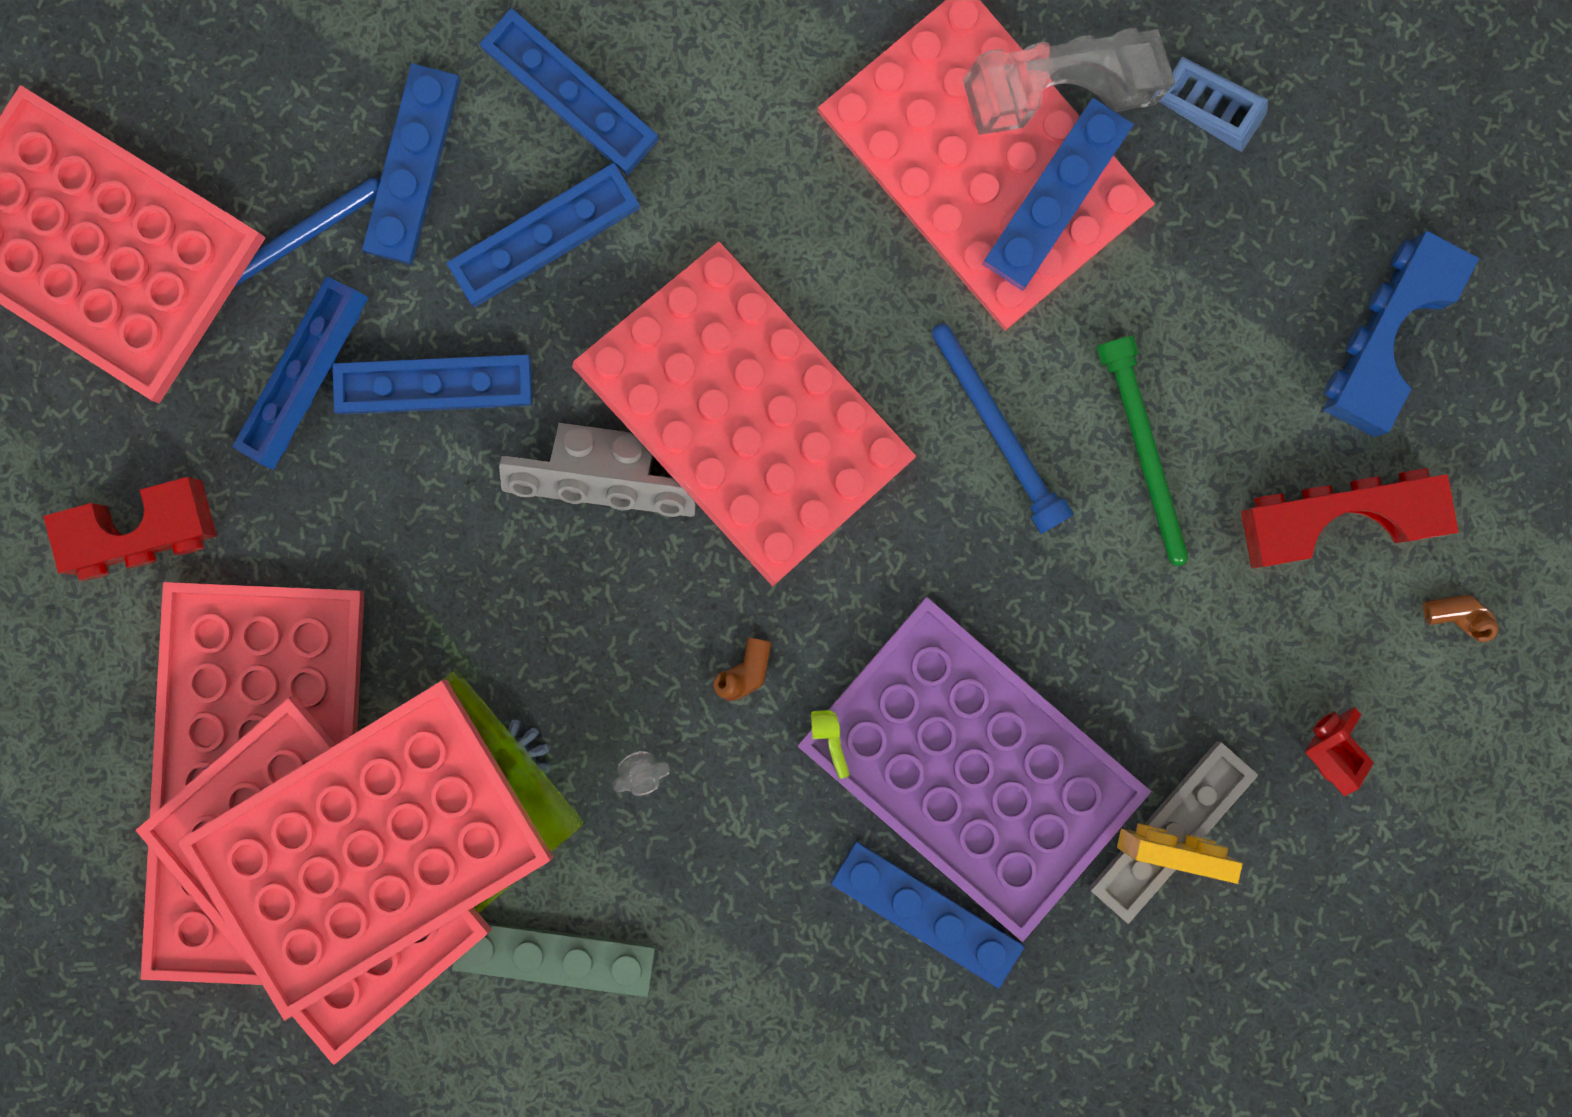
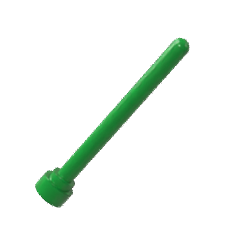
[1096,335,1188,566]

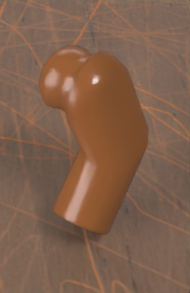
[1423,595,1499,642]
[713,638,772,701]

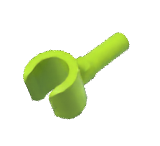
[811,710,850,779]

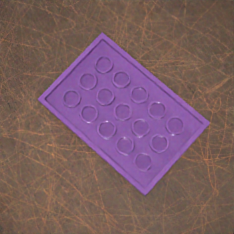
[797,597,1152,942]

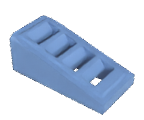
[1157,57,1268,152]

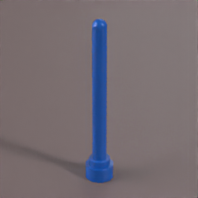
[234,178,380,287]
[932,323,1075,534]

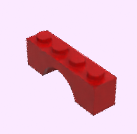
[1241,468,1459,568]

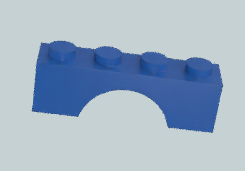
[1323,231,1480,437]

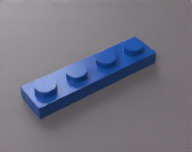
[479,8,659,176]
[362,63,461,265]
[982,98,1134,291]
[446,163,641,308]
[232,276,368,470]
[332,355,533,415]
[830,841,1025,989]

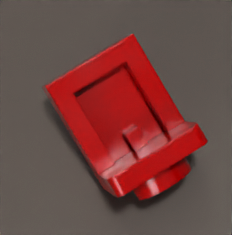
[1305,707,1374,797]

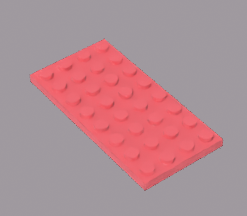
[141,582,365,985]

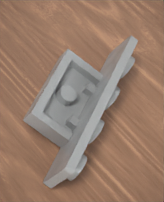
[499,423,696,517]

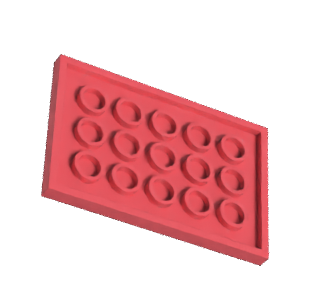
[817,0,1155,331]
[0,85,266,404]
[572,241,916,587]
[177,679,554,1021]
[135,696,492,1065]

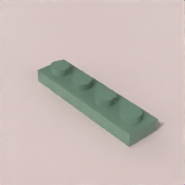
[452,922,656,997]

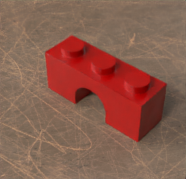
[43,477,217,581]

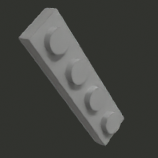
[1088,741,1258,924]

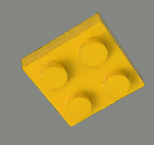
[1117,823,1243,884]

